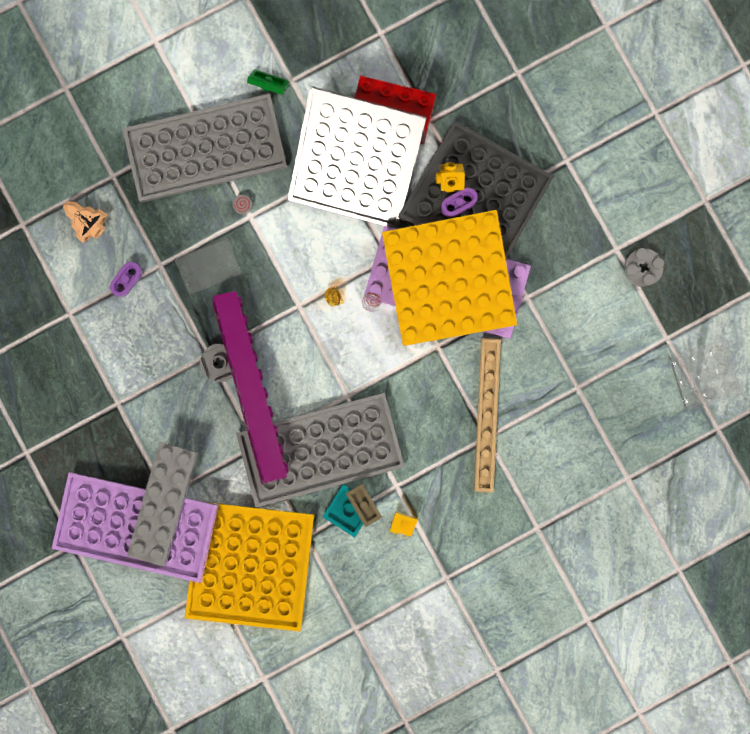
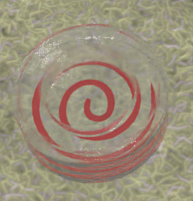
[362,293,382,312]

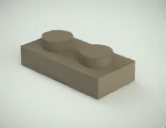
[346,483,382,527]

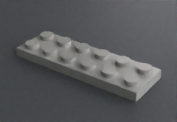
[127,442,198,567]

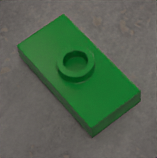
[247,69,289,95]

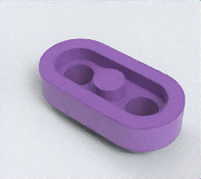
[441,188,478,218]
[110,262,142,297]

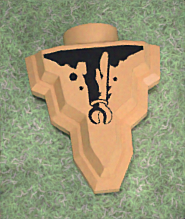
[63,201,108,243]

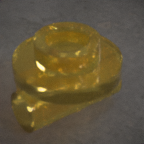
[325,285,344,306]

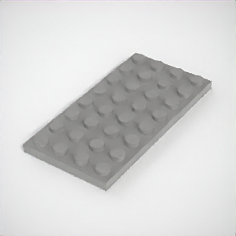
[122,94,288,203]
[236,393,405,508]

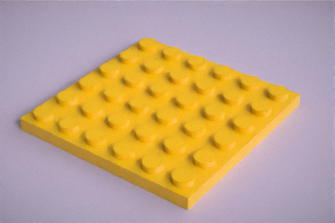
[382,210,517,346]
[185,502,314,632]

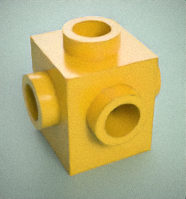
[436,162,465,192]

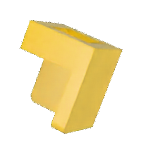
[389,511,418,537]

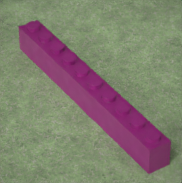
[212,291,289,485]

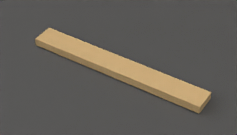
[474,338,501,492]

